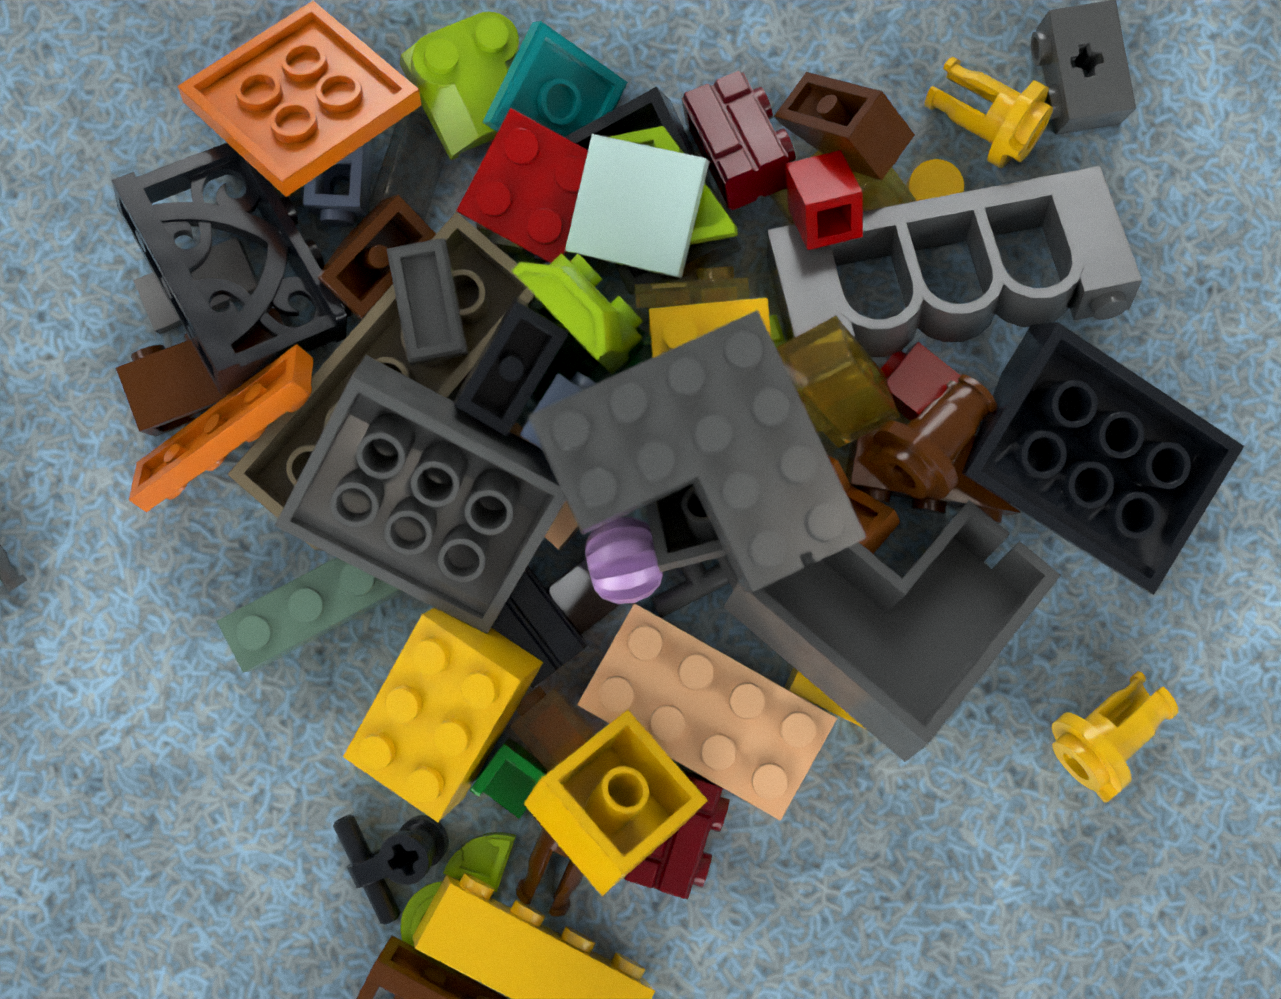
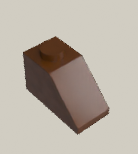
[774,72,915,181]
[317,195,436,319]

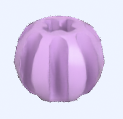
[585,517,663,604]

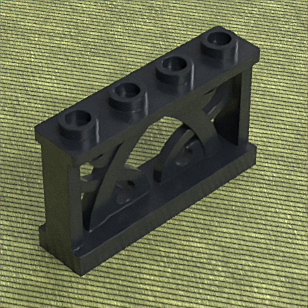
[112,142,352,395]

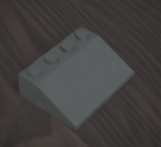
[274,355,566,634]

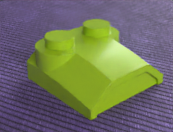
[400,11,519,160]
[512,253,643,374]

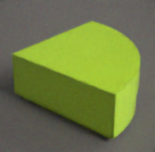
[443,832,517,892]

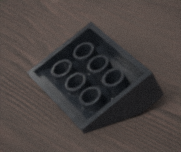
[961,322,1244,595]

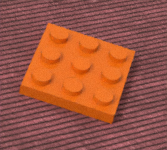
[177,1,422,197]

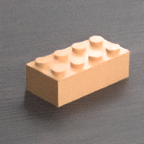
[577,603,837,821]

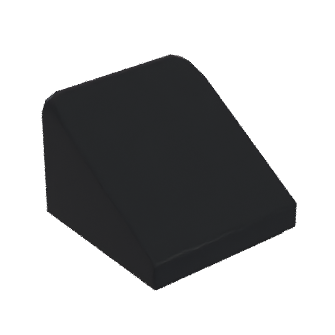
[546,558,621,635]

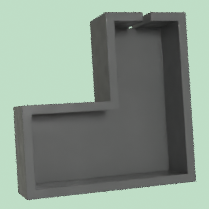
[528,310,867,593]
[723,500,1061,762]

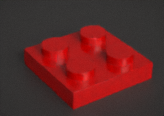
[456,108,588,264]

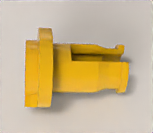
[925,56,1053,169]
[1052,671,1178,803]

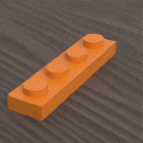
[129,344,314,513]

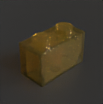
[776,316,900,448]

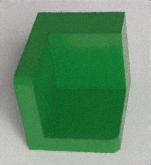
[469,738,552,819]

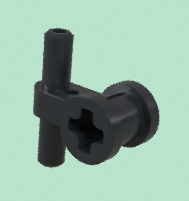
[333,814,449,925]

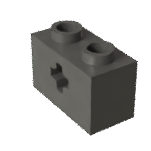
[1031,0,1136,135]

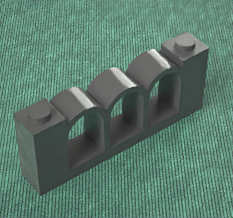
[767,166,1142,374]

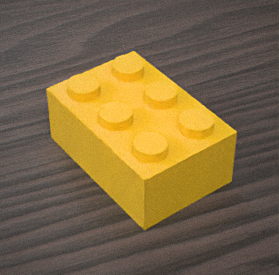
[343,607,544,822]

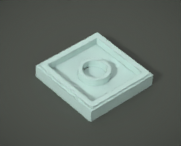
[565,134,709,278]

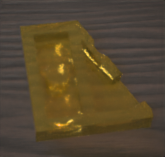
[634,267,750,308]

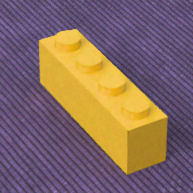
[413,873,655,999]

